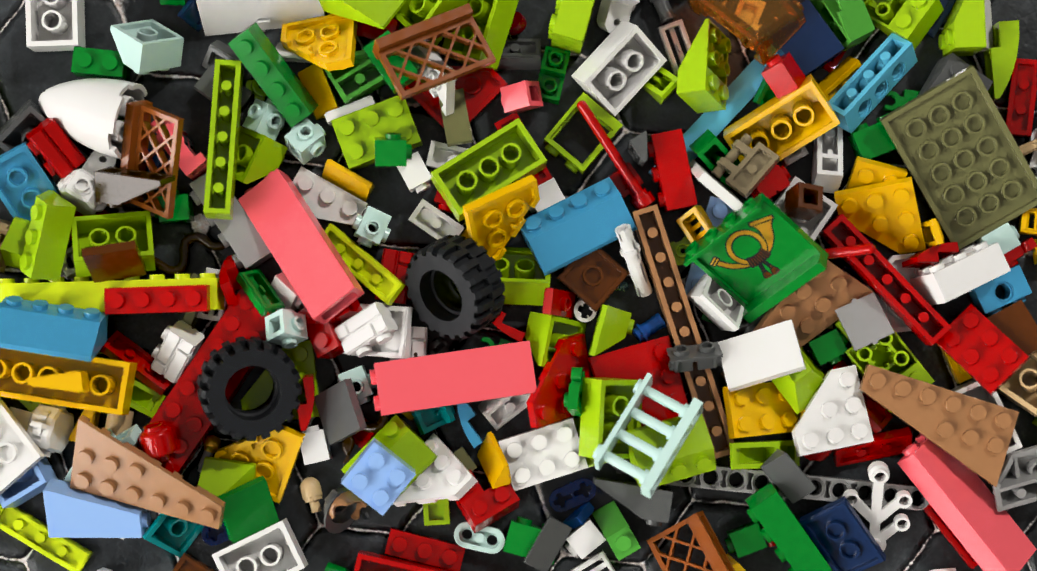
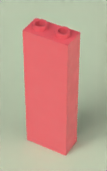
[238,168,365,324]
[369,341,537,416]
[897,433,1037,571]

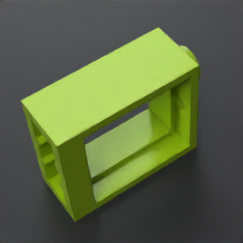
[544,92,623,175]

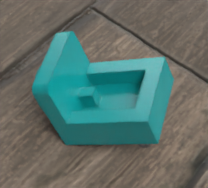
[411,406,455,435]

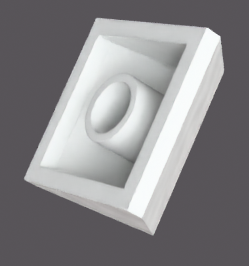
[687,273,744,332]

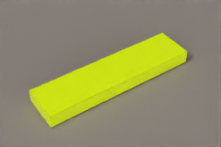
[325,223,406,306]
[0,505,93,571]

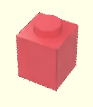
[500,80,543,113]

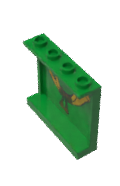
[683,193,828,324]

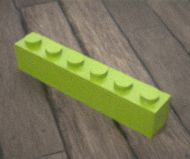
[203,59,244,220]

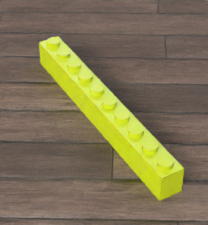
[0,273,224,312]

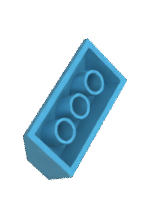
[520,177,637,276]
[0,296,108,362]

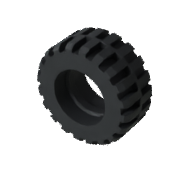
[405,235,505,340]
[197,336,302,441]

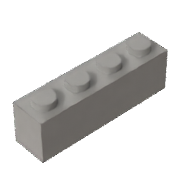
[189,173,273,271]

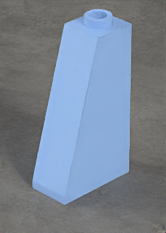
[43,479,151,538]

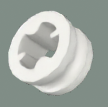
[574,300,597,323]

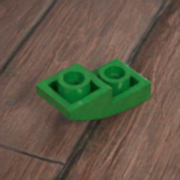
[538,46,571,105]

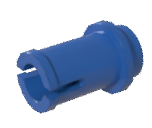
[632,313,666,343]

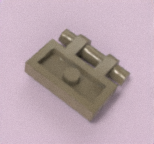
[712,133,780,199]

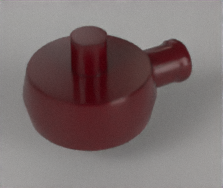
[508,12,527,36]

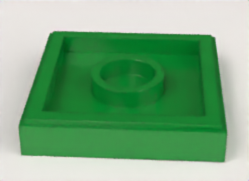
[218,476,279,544]

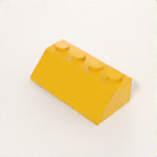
[723,74,840,162]

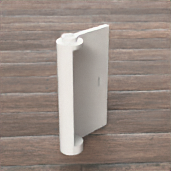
[196,0,325,36]

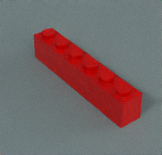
[819,214,952,346]

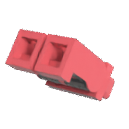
[150,120,207,181]

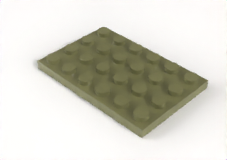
[879,65,1037,250]

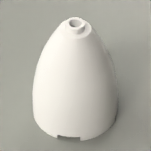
[39,78,147,159]

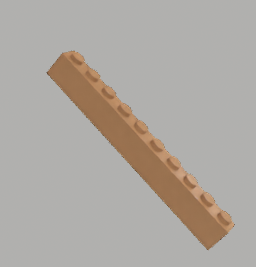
[630,204,734,459]

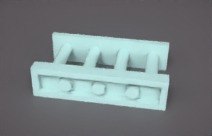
[593,373,703,499]

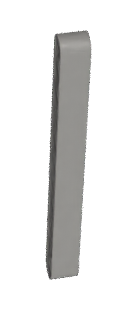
[664,465,929,510]

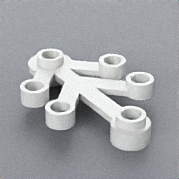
[843,461,912,551]

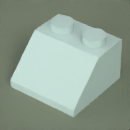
[110,19,184,75]

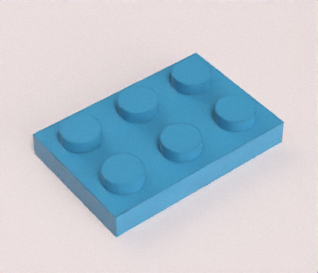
[0,141,60,221]

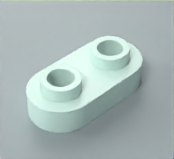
[454,521,505,554]

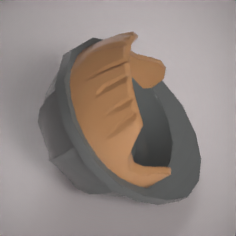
[323,486,367,534]

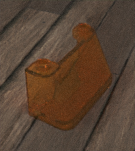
[687,0,806,66]

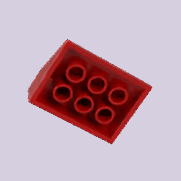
[588,335,688,427]

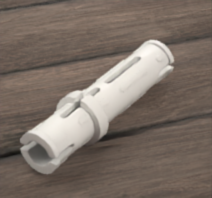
[615,224,653,297]

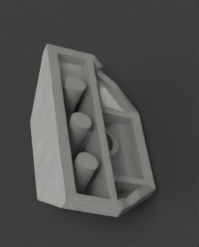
[993,445,1037,512]

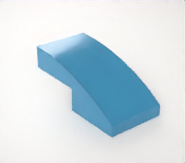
[457,403,483,448]

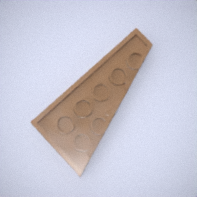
[721,260,875,379]
[859,364,1019,487]
[70,415,226,530]

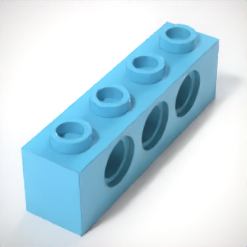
[829,32,917,133]

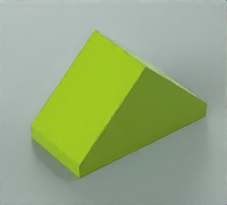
[642,67,677,105]
[0,217,30,269]

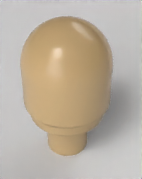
[300,477,323,513]

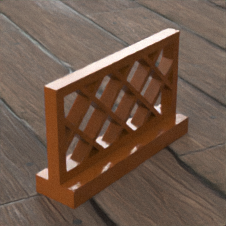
[372,3,496,101]
[120,100,184,219]
[646,510,735,571]

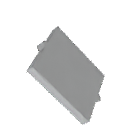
[835,292,895,351]

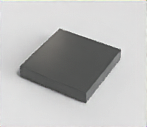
[315,378,367,445]

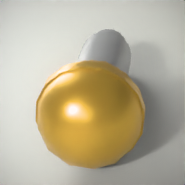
[197,435,221,472]

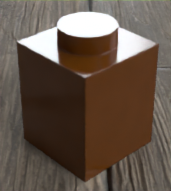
[785,182,823,221]

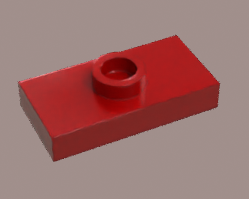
[542,288,576,318]

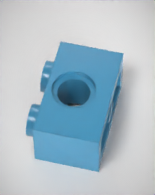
[969,265,1032,317]

